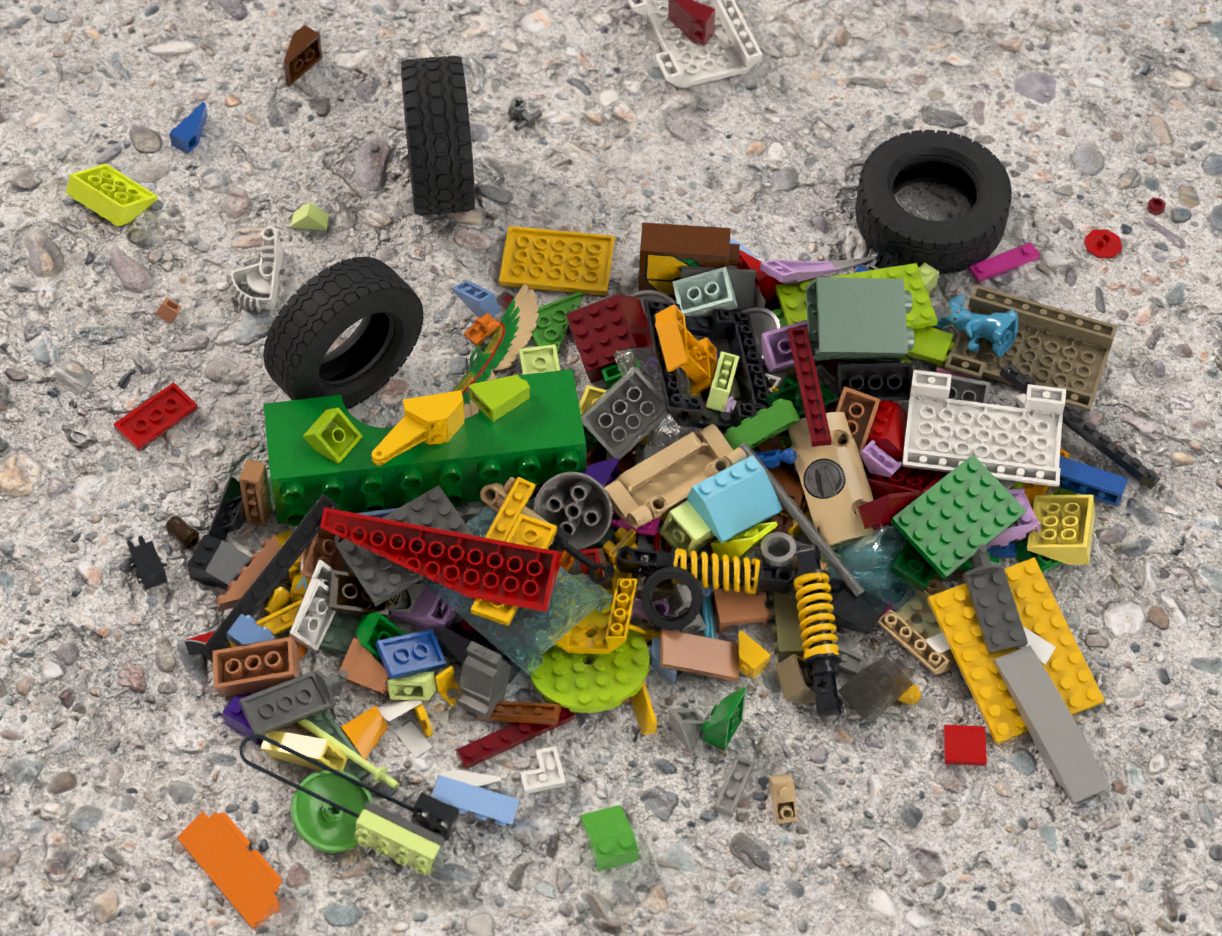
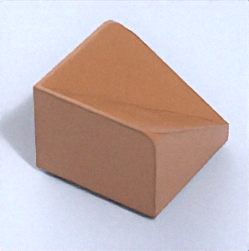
[155,297,182,324]

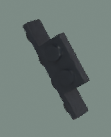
[206,477,245,541]

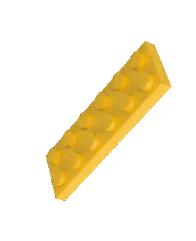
[471,514,557,627]

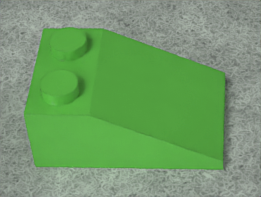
[580,805,639,872]

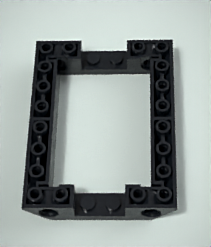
[643,299,771,431]

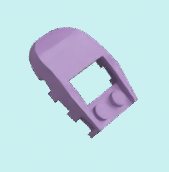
[986,489,1040,549]

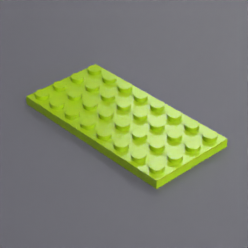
[775,263,938,329]

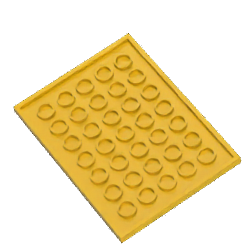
[927,557,1105,745]

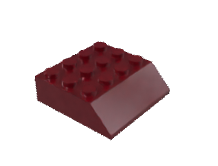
[566,294,655,383]

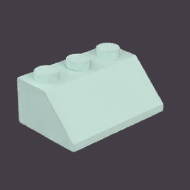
[673,267,738,318]

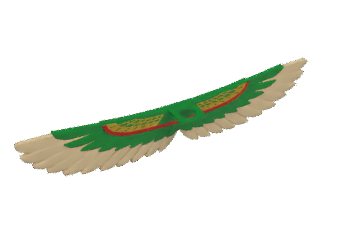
[452,284,539,419]

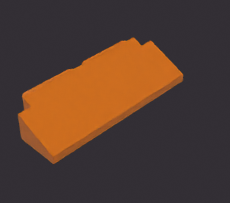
[177,811,282,930]

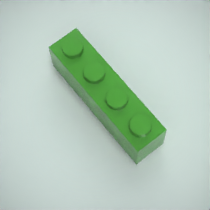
[723,399,801,450]

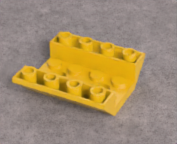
[546,578,638,654]

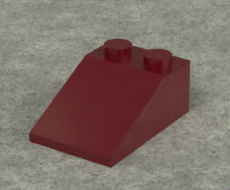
[668,0,715,46]

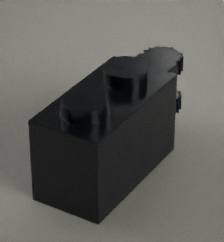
[126,536,168,590]

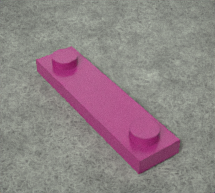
[969,242,1040,283]

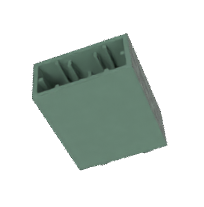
[806,277,914,361]

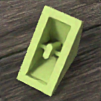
[291,202,329,231]

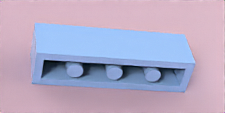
[431,775,520,827]

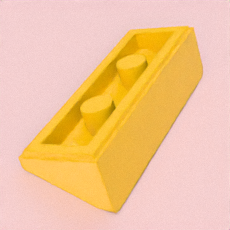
[631,681,657,735]

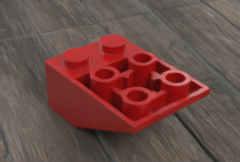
[737,250,784,305]

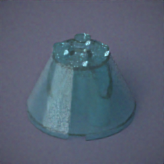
[841,525,908,605]

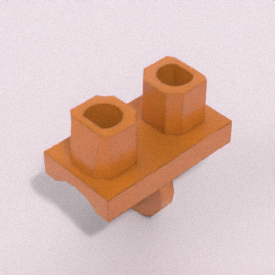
[464,312,501,347]

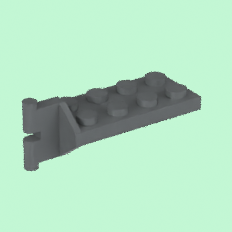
[963,544,1028,654]
[239,670,348,735]

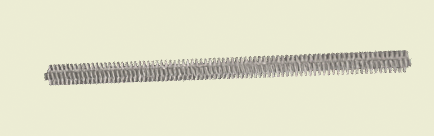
[739,441,865,597]

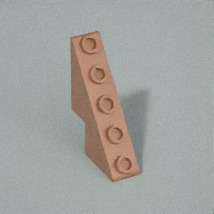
[215,535,285,612]

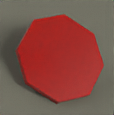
[1084,229,1122,258]

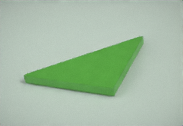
[530,291,583,354]

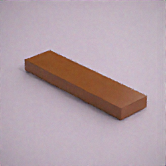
[477,701,561,725]

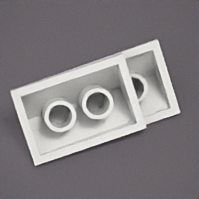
[289,560,336,651]

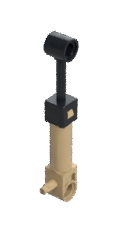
[480,477,615,584]

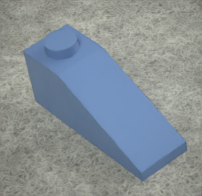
[452,280,501,318]

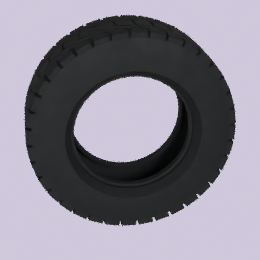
[855,130,1012,274]
[263,257,424,409]

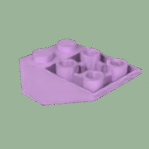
[390,585,462,635]

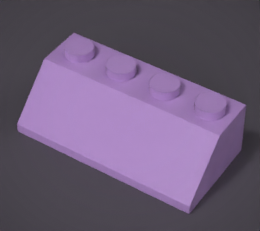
[761,320,808,373]

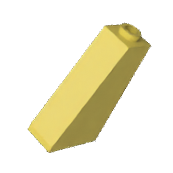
[261,731,348,771]

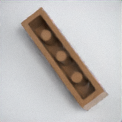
[239,460,272,527]

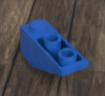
[169,102,208,154]

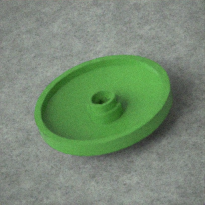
[290,770,374,853]

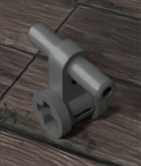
[507,97,542,131]

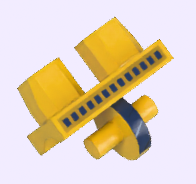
[603,527,638,565]

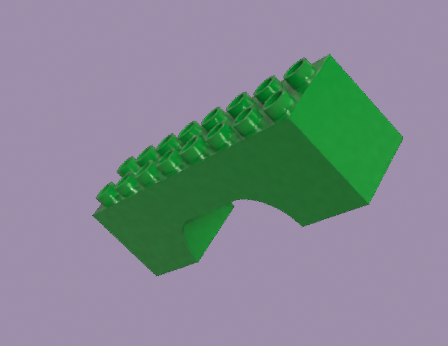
[263,369,586,527]

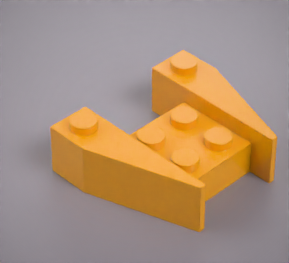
[655,304,717,396]

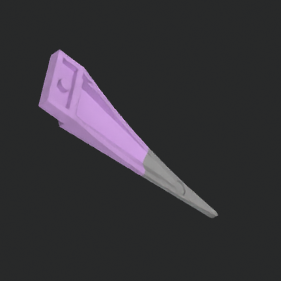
[760,255,877,284]

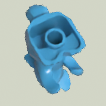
[930,294,1018,358]

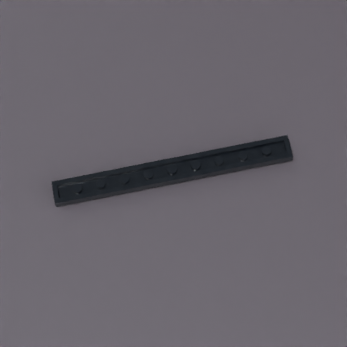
[999,364,1161,489]
[199,494,339,663]

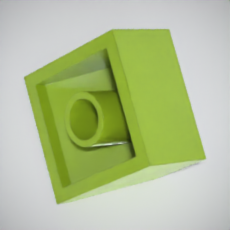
[302,407,363,463]

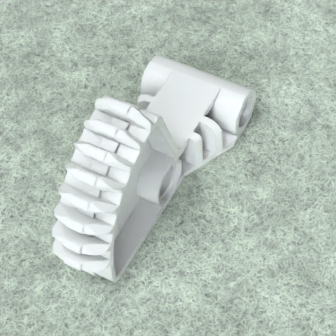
[226,226,284,312]

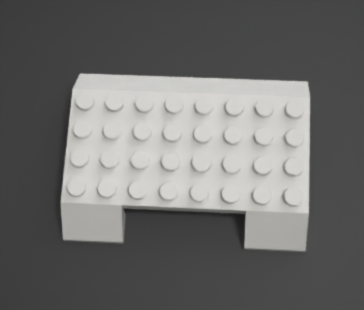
[627,0,763,88]
[903,370,1066,487]

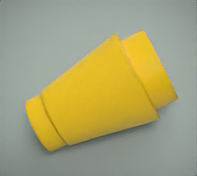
[263,586,291,615]

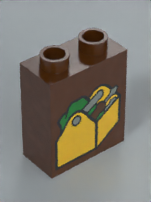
[638,222,740,300]

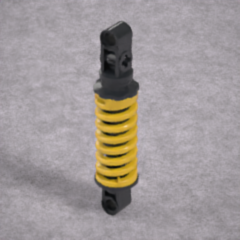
[792,544,842,718]
[615,547,794,596]

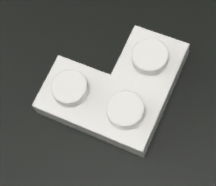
[520,746,566,794]

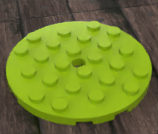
[528,624,650,713]

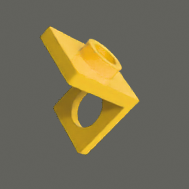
[435,666,460,706]

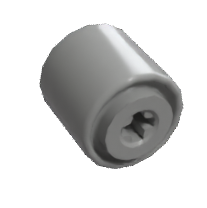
[760,532,796,571]

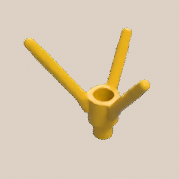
[629,623,661,644]

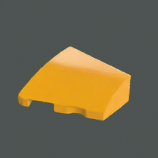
[341,705,388,760]

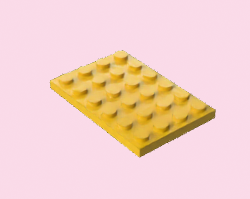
[499,226,615,296]

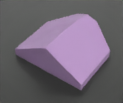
[860,440,902,477]

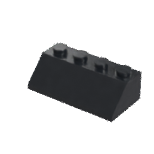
[835,359,913,401]
[438,621,528,684]

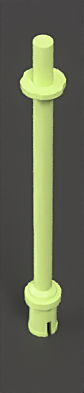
[297,719,400,790]

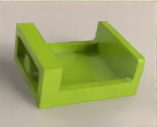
[898,327,955,369]

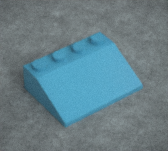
[687,455,783,543]

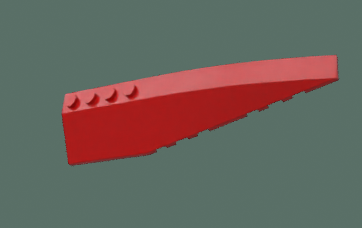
[320,508,562,612]

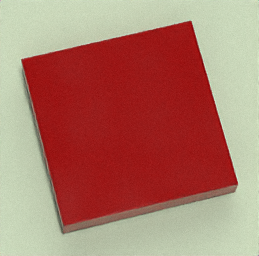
[943,724,987,766]

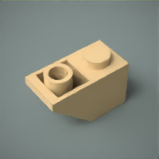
[769,774,798,824]

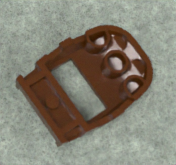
[759,466,804,534]

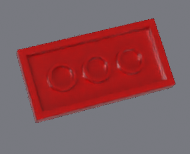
[113,382,198,451]

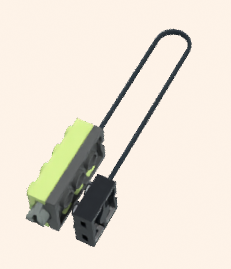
[239,734,460,876]

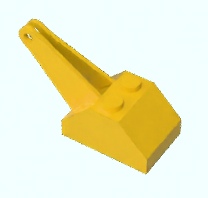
[372,390,464,465]

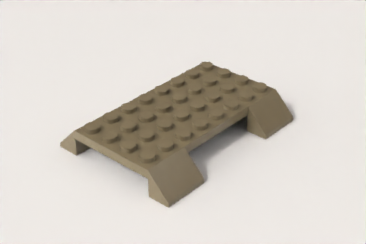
[944,285,1117,411]

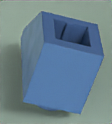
[226,614,275,646]

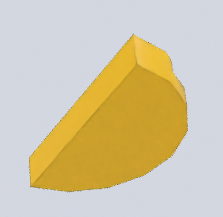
[412,703,433,737]

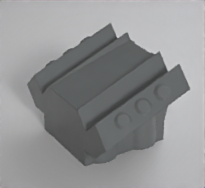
[456,641,511,721]

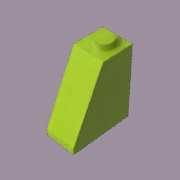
[468,375,530,422]

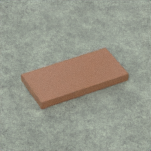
[660,629,739,681]

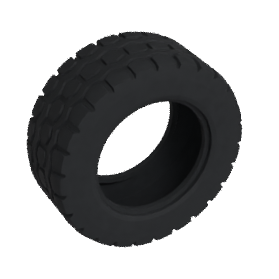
[401,55,475,216]

